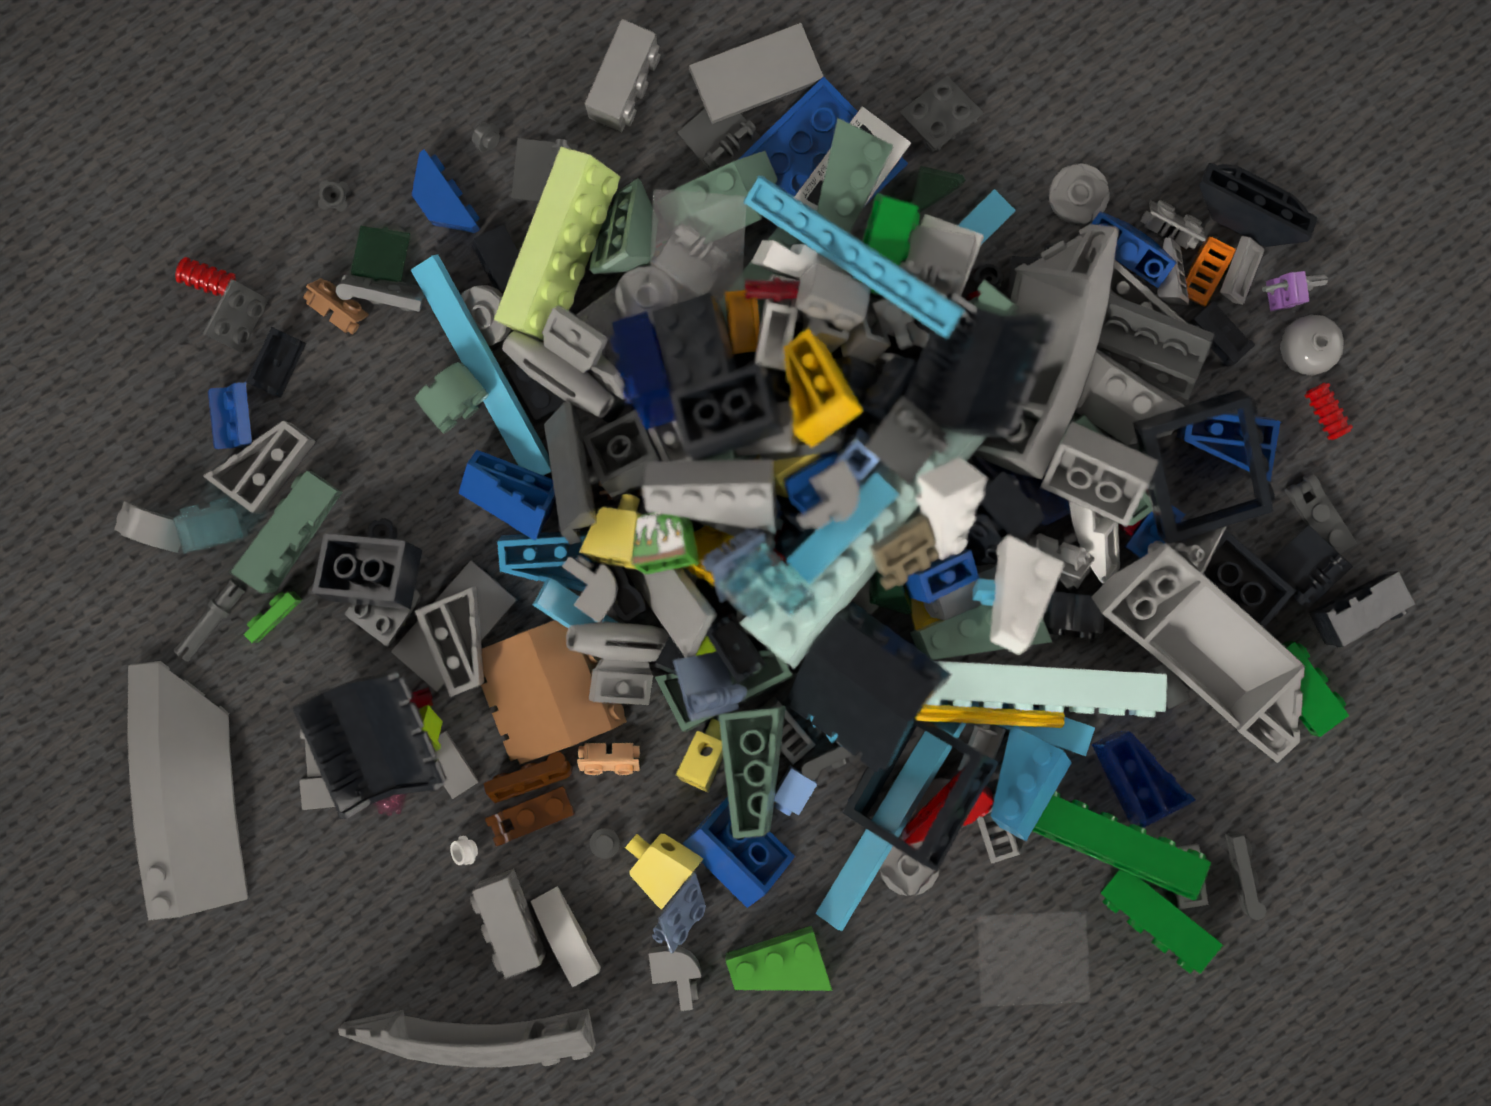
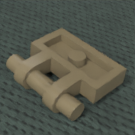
[870,515,939,590]

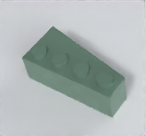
[910,604,1052,660]

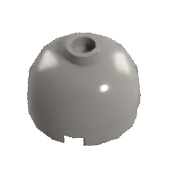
[1280,315,1344,376]

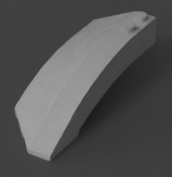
[973,224,1118,479]
[1092,544,1304,763]
[128,661,248,920]
[338,1009,596,1067]

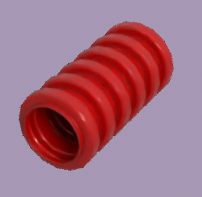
[175,257,236,297]
[1304,382,1353,440]

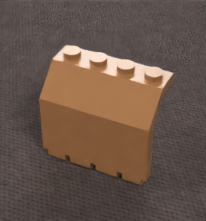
[481,620,627,764]

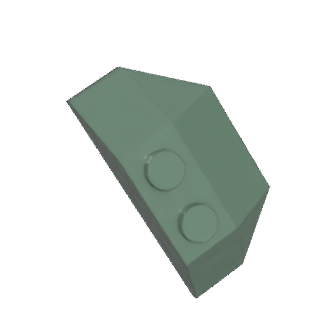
[655,151,778,245]
[589,178,658,274]

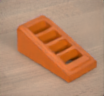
[1185,237,1236,307]

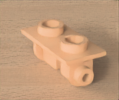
[577,743,640,775]

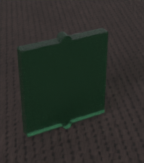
[351,226,411,282]

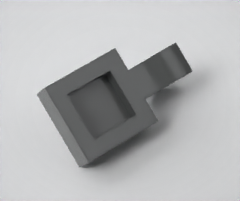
[873,297,914,351]

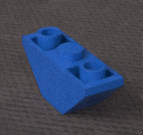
[412,149,480,233]
[1091,211,1177,288]

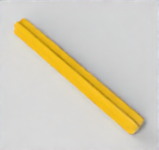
[915,704,1065,728]

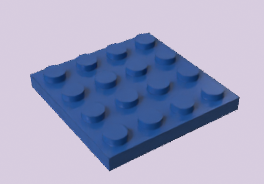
[738,77,908,207]

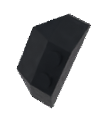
[1199,163,1318,247]

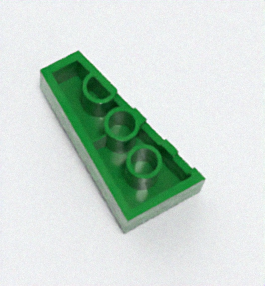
[1100,869,1223,974]

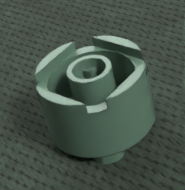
[415,362,489,434]

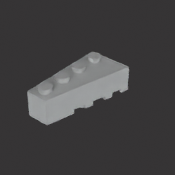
[642,459,778,532]

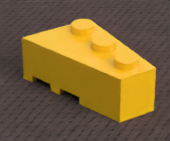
[783,329,863,448]

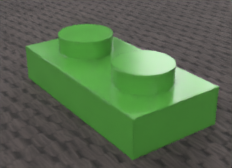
[243,592,302,643]

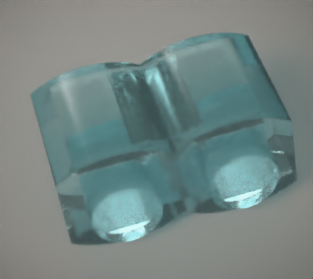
[173,498,248,554]

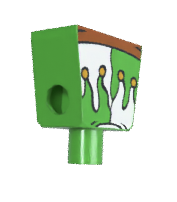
[632,512,700,575]

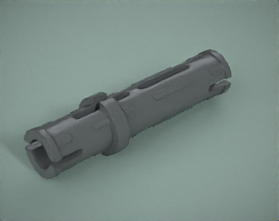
[174,579,246,662]

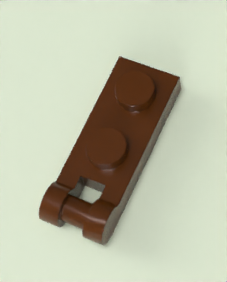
[483,752,573,803]
[485,786,575,846]

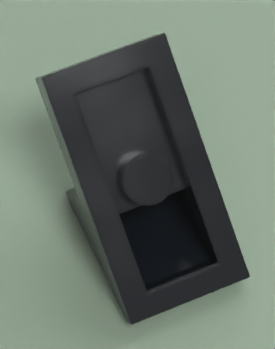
[774,506,831,559]

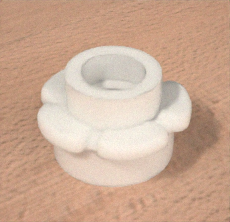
[450,836,478,865]

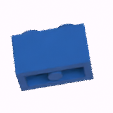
[905,549,980,603]

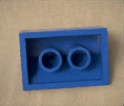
[683,796,795,908]

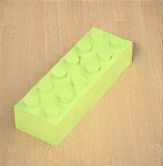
[494,147,621,343]

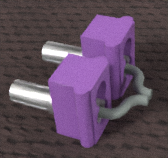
[1262,271,1328,311]

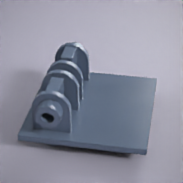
[702,528,772,602]
[673,651,747,721]
[652,872,706,954]

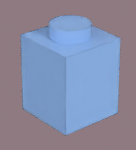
[836,428,879,482]
[774,765,817,816]

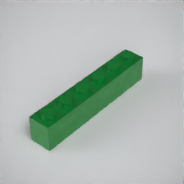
[1032,791,1211,901]

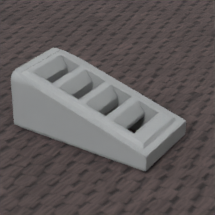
[1157,238,1189,305]
[587,354,629,399]
[761,697,815,764]
[977,794,1020,864]

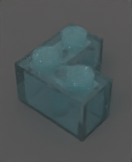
[717,542,815,618]

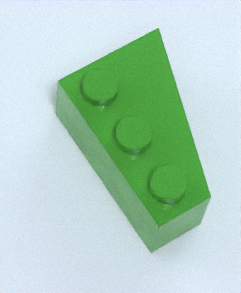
[726,926,832,991]

